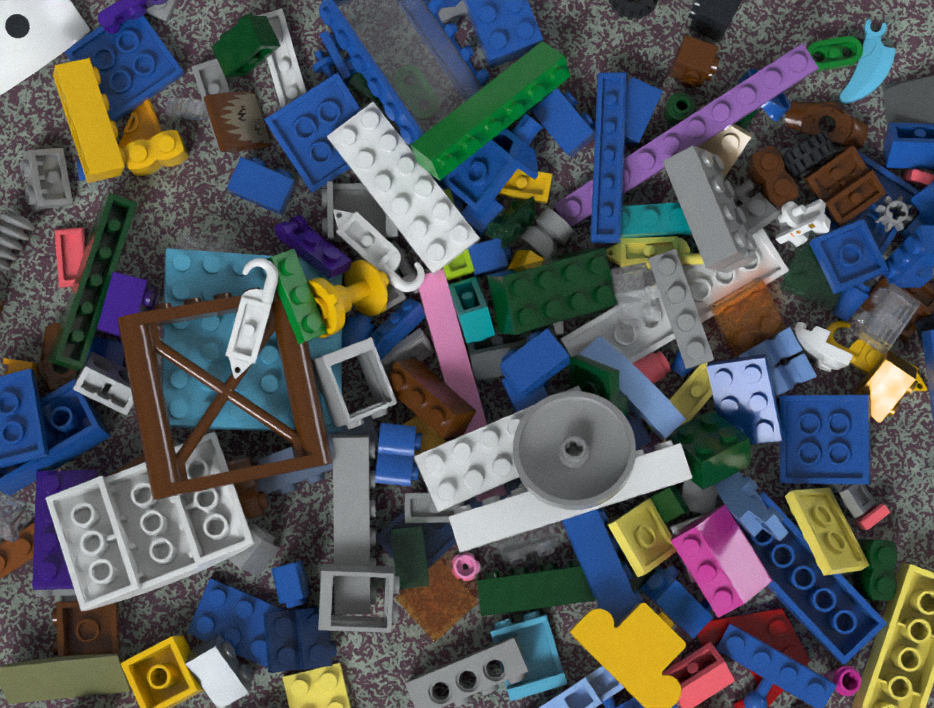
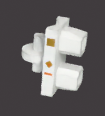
[775,199,831,247]

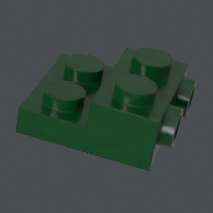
[569,354,628,418]

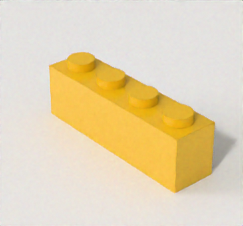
[53,58,127,183]

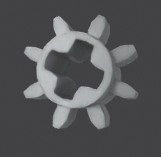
[875,196,913,232]

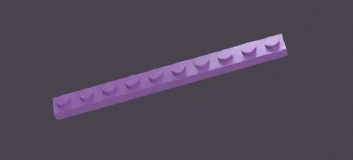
[554,43,819,228]

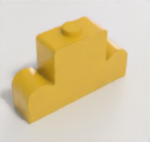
[568,603,686,708]

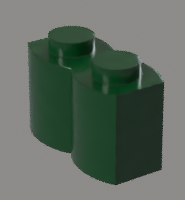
[853,539,897,601]

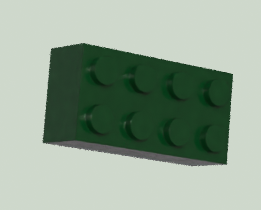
[487,248,617,335]

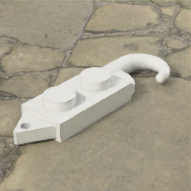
[333,209,425,292]
[225,258,278,379]

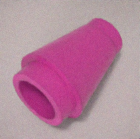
[824,666,862,696]

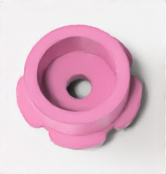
[451,552,480,581]

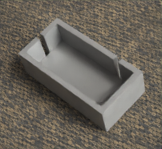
[663,145,758,273]

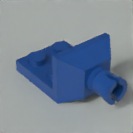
[441,113,543,215]

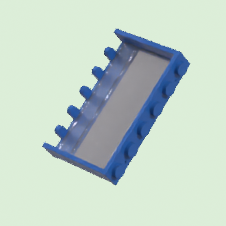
[319,0,490,145]

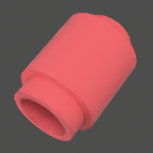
[632,351,671,384]

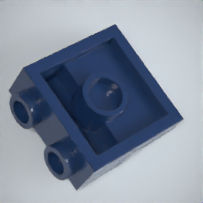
[263,606,337,673]

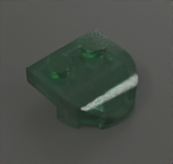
[779,243,842,310]

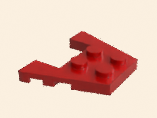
[696,608,810,708]

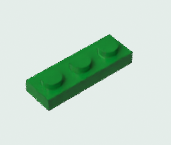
[267,249,328,344]

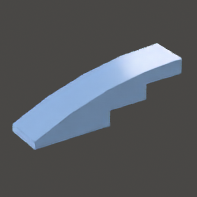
[579,336,686,440]

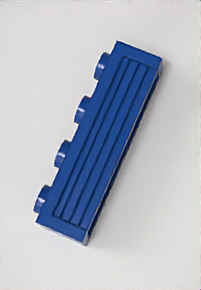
[367,298,426,360]

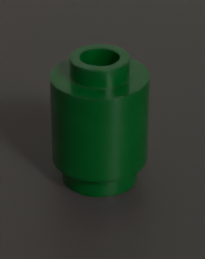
[664,92,696,126]

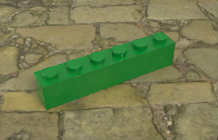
[411,41,571,181]

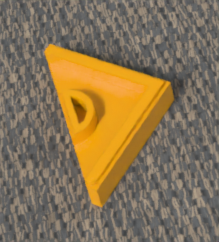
[118,99,163,148]

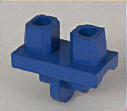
[312,30,359,85]

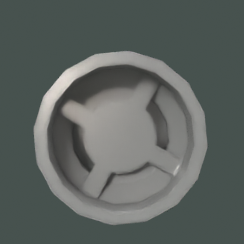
[520,208,574,259]

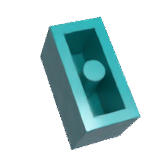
[448,276,495,344]

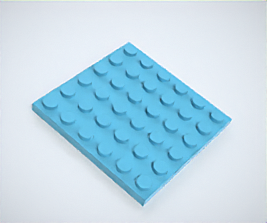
[162,248,342,434]

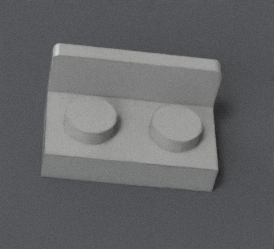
[20,148,73,213]

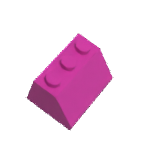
[670,504,773,618]

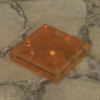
[709,277,785,356]
[395,559,478,643]

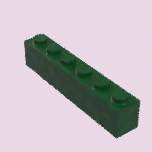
[48,193,137,371]
[476,559,655,616]

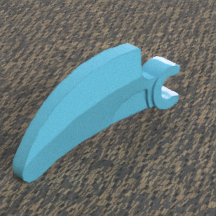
[839,19,896,104]

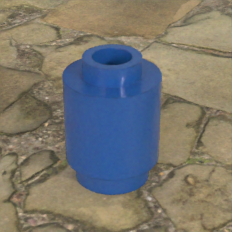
[342,313,375,357]

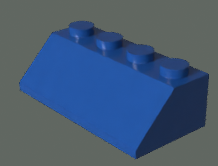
[0,379,111,496]

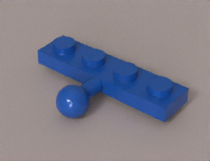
[716,623,837,708]

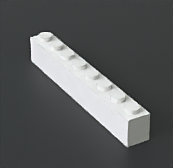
[449,440,692,553]

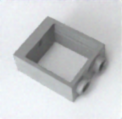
[312,337,397,430]
[318,564,400,633]

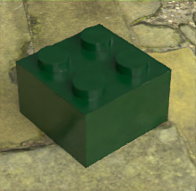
[666,410,751,490]

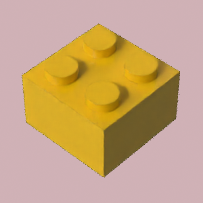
[121,635,205,708]

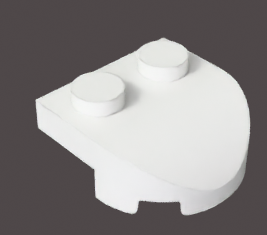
[793,322,853,372]

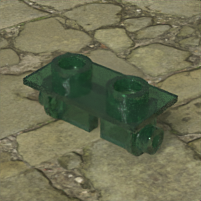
[486,196,536,249]

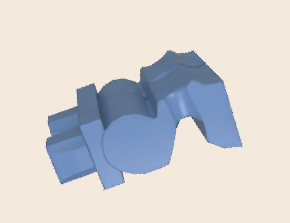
[735,327,817,396]

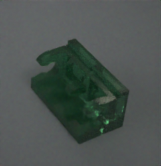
[390,526,430,589]

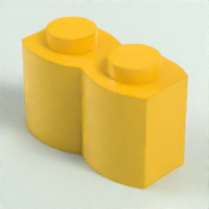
[123,130,189,176]

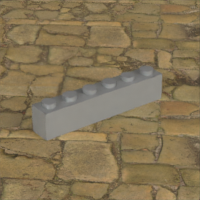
[333,433,376,615]

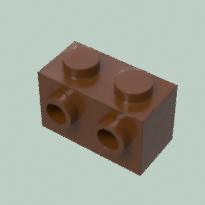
[669,35,720,89]

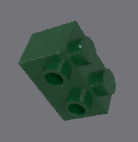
[211,14,281,77]

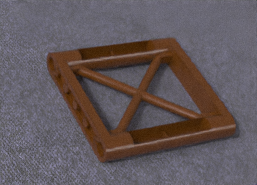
[117,287,333,500]

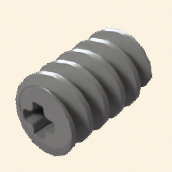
[0,206,35,270]

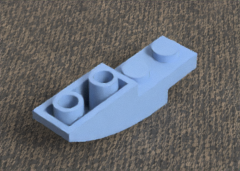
[538,666,624,708]

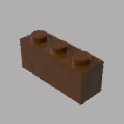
[387,358,476,438]

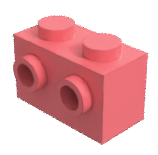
[662,642,735,708]

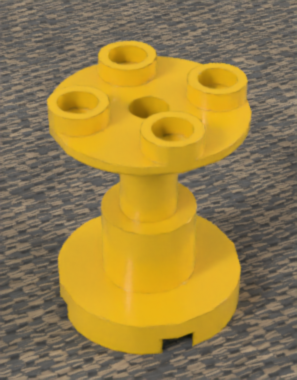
[307,259,389,338]

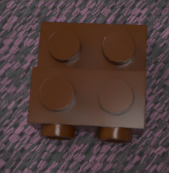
[52,601,120,658]

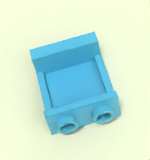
[490,610,567,701]

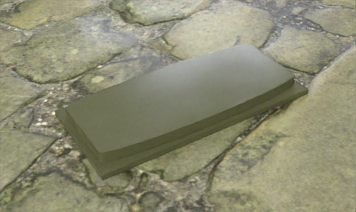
[0,653,131,704]

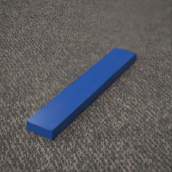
[591,72,628,243]

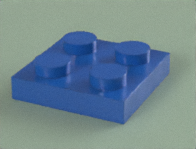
[809,219,889,295]

